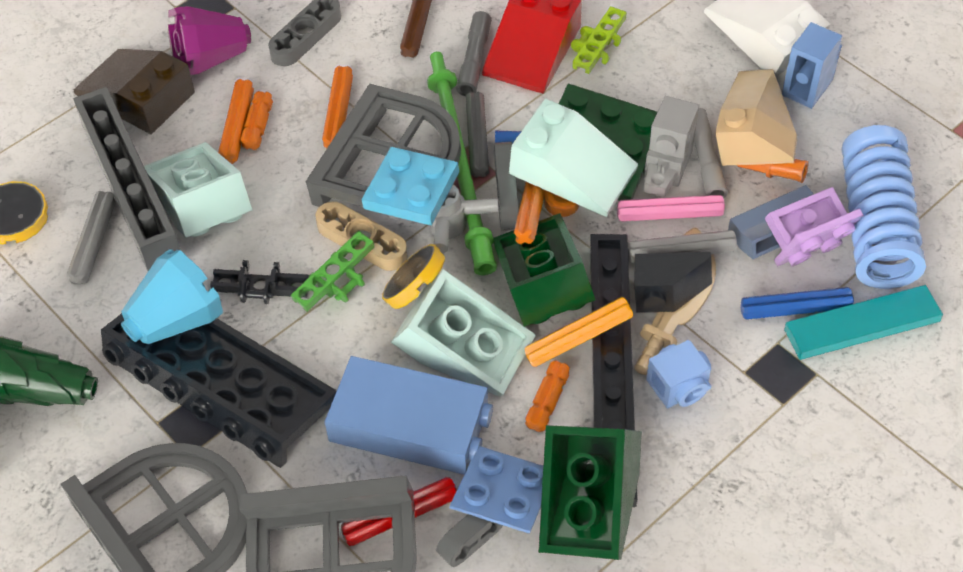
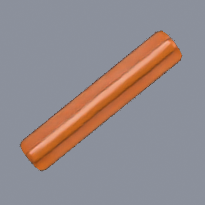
[322,65,353,149]
[218,79,254,164]
[514,182,545,244]

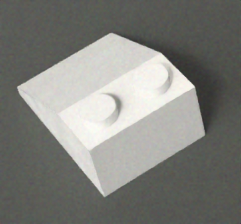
[704,0,830,77]

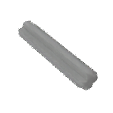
[67,191,116,284]
[628,230,737,263]

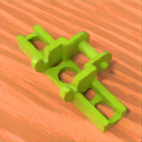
[571,6,627,74]

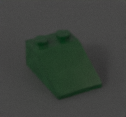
[493,213,596,327]
[538,425,642,560]

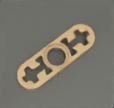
[315,202,408,271]

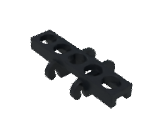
[210,260,309,304]

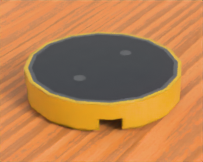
[0,181,48,244]
[382,244,445,309]

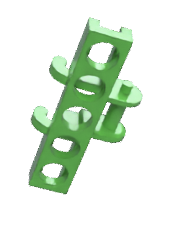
[291,231,375,312]

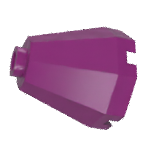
[168,6,251,76]

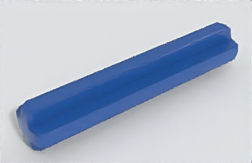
[740,287,854,320]

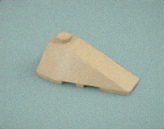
[715,69,797,166]

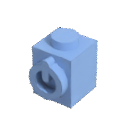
[646,340,712,409]

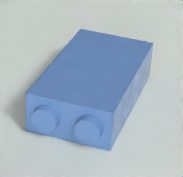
[325,356,493,475]

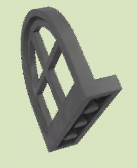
[305,83,461,207]
[61,443,247,572]
[240,475,417,572]

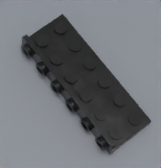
[101,313,337,468]

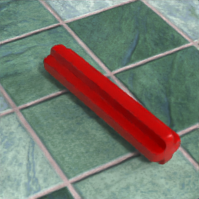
[341,477,457,546]

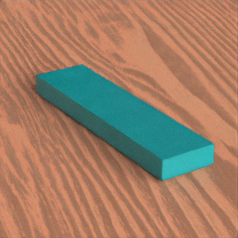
[784,285,943,360]

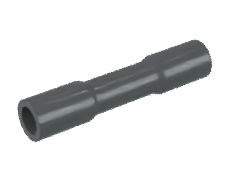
[456,11,492,97]

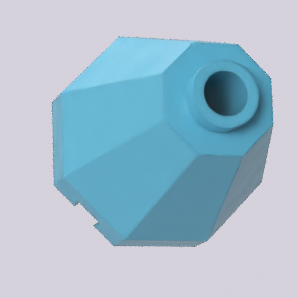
[121,249,223,344]

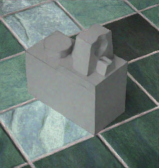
[644,95,700,198]

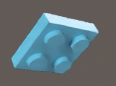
[361,147,459,226]

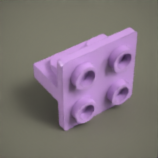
[765,187,864,267]

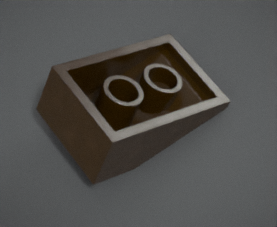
[73,49,195,135]

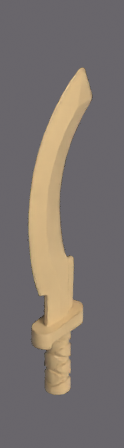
[634,228,716,375]

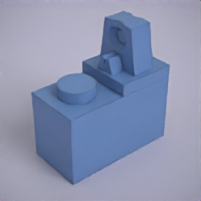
[782,22,843,109]

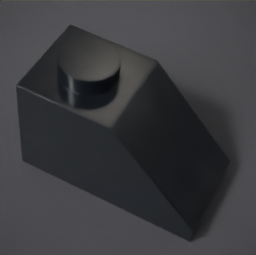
[634,252,712,313]

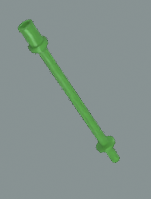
[427,51,497,276]

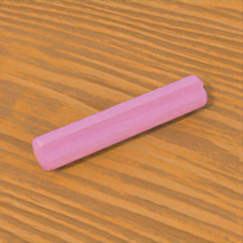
[617,195,725,222]

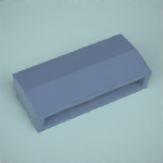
[728,185,814,259]

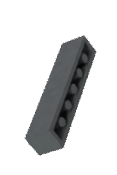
[73,87,180,271]

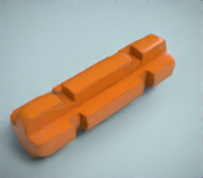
[240,91,273,150]
[525,360,570,432]

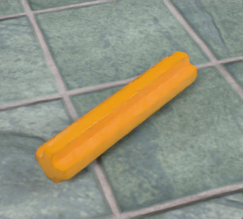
[524,297,633,367]

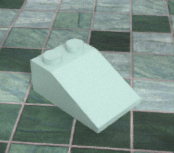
[509,98,638,217]
[144,142,252,237]
[391,269,536,397]

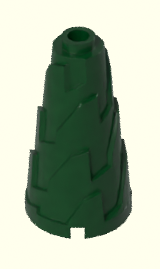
[0,336,98,406]

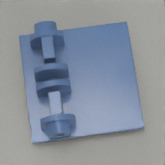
[450,446,543,534]

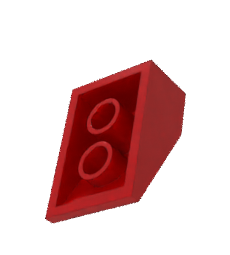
[482,0,582,94]

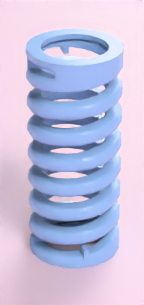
[841,125,926,289]

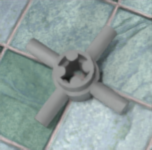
[390,183,500,253]

